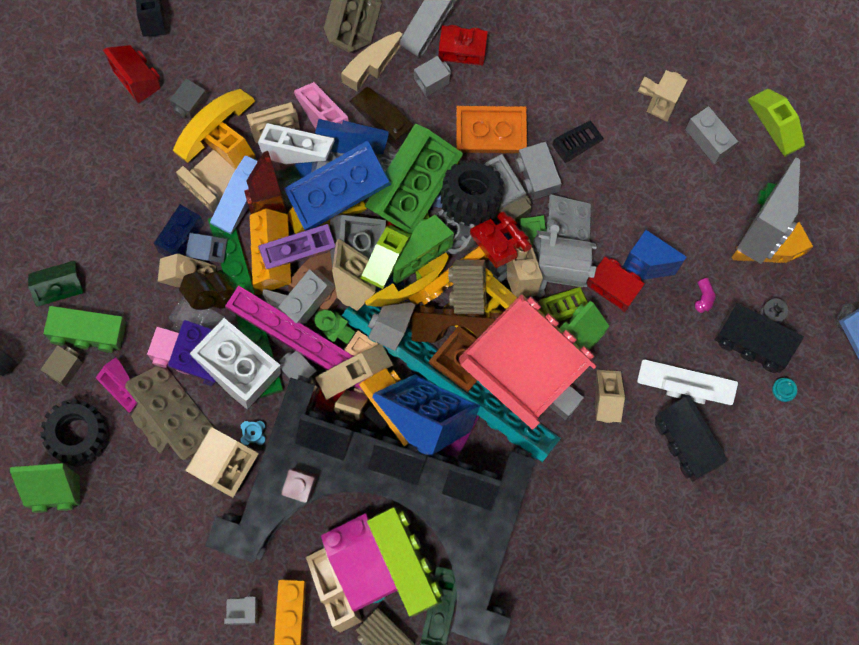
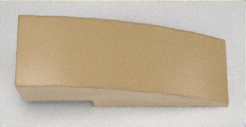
[341,32,403,92]
[306,548,363,632]

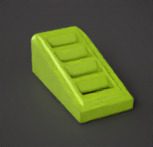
[538,287,588,322]

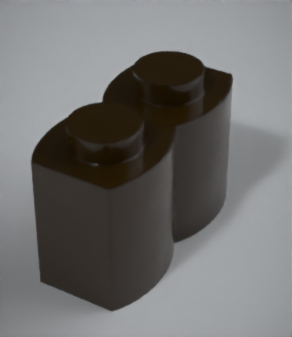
[179,272,236,310]

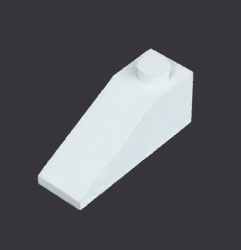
[258,123,335,164]

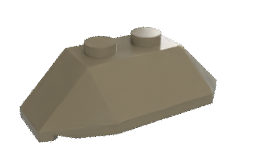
[324,0,382,53]

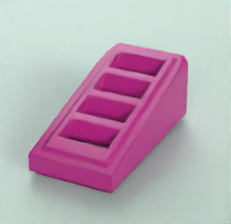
[96,357,138,413]

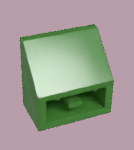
[560,301,609,350]

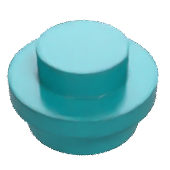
[772,378,797,402]

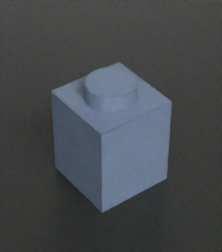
[186,233,227,263]

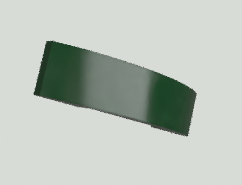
[420,566,457,645]

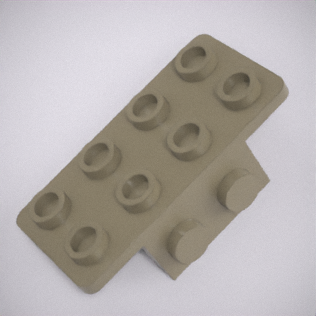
[125,366,214,460]

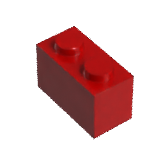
[587,257,644,312]

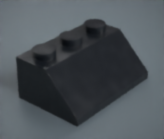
[714,303,804,373]
[655,395,728,482]

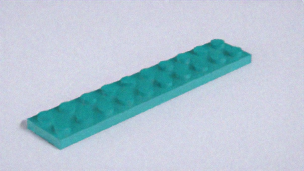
[342,304,561,462]

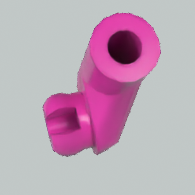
[695,278,716,313]

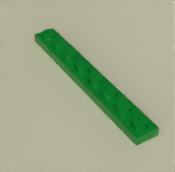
[208,218,283,398]

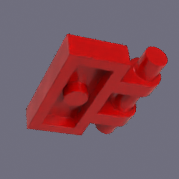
[470,212,532,268]

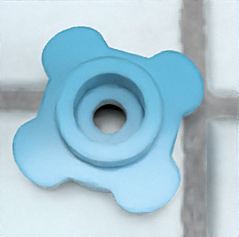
[241,421,265,446]

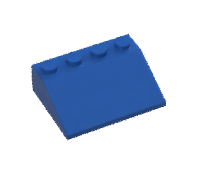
[372,374,480,455]

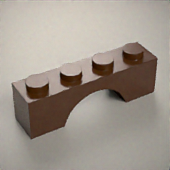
[412,304,504,343]

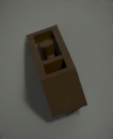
[350,87,413,150]

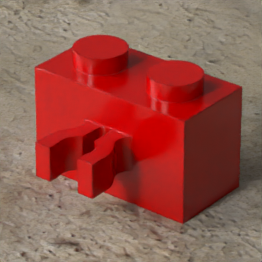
[438,25,488,66]

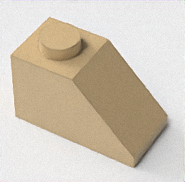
[595,370,625,423]

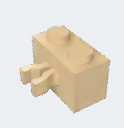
[638,70,687,121]

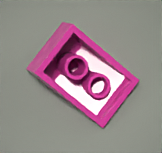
[321,513,398,612]

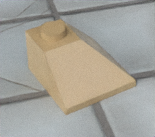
[332,239,376,311]

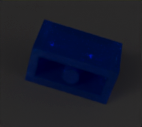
[154,204,204,257]

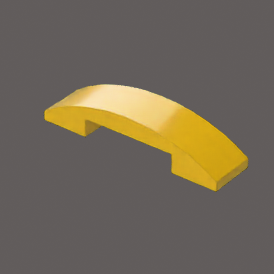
[173,89,255,163]
[364,253,449,307]

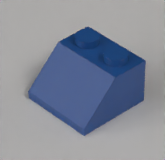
[623,230,686,280]

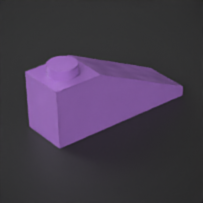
[258,224,335,270]

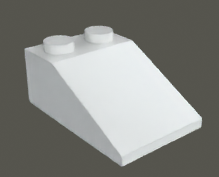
[190,318,281,409]

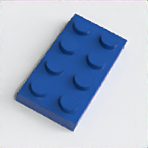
[284,141,391,231]

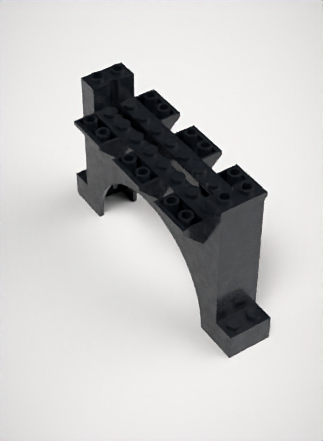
[205,375,535,645]

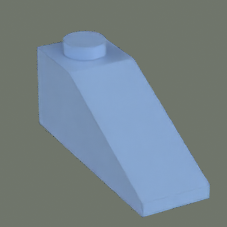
[210,155,267,234]

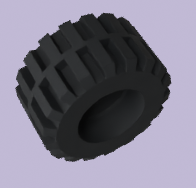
[441,160,504,226]
[40,399,110,466]

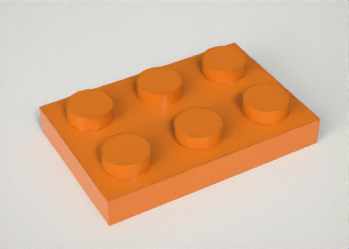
[456,106,527,153]

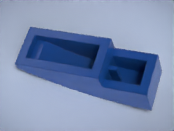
[315,119,389,155]

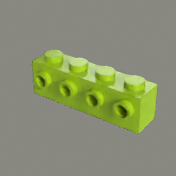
[367,507,443,617]

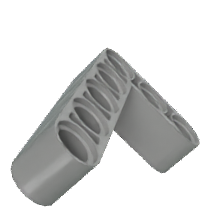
[399,0,457,58]

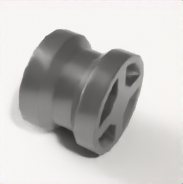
[760,298,788,324]

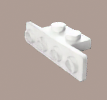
[637,360,738,405]

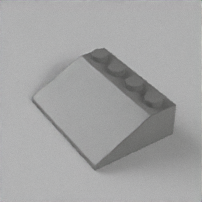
[736,158,800,264]

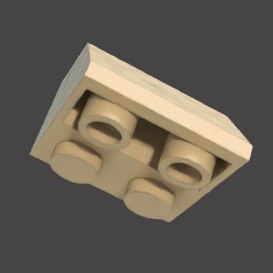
[185,427,259,498]

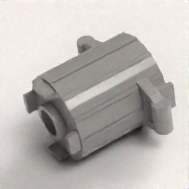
[532,219,597,297]

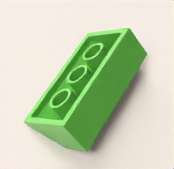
[365,124,463,235]

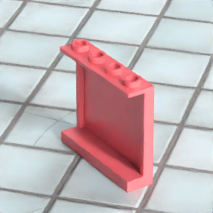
[459,294,597,430]

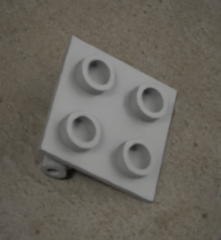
[547,194,591,242]

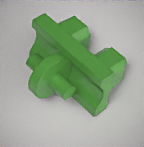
[314,309,355,344]

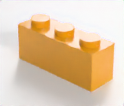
[274,580,306,645]

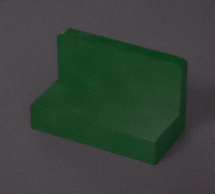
[28,261,83,307]

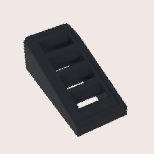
[552,120,604,163]

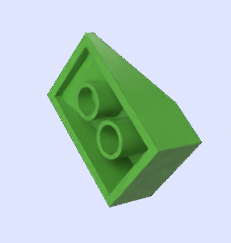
[10,463,80,513]

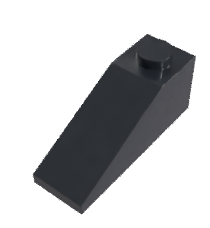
[136,0,166,37]

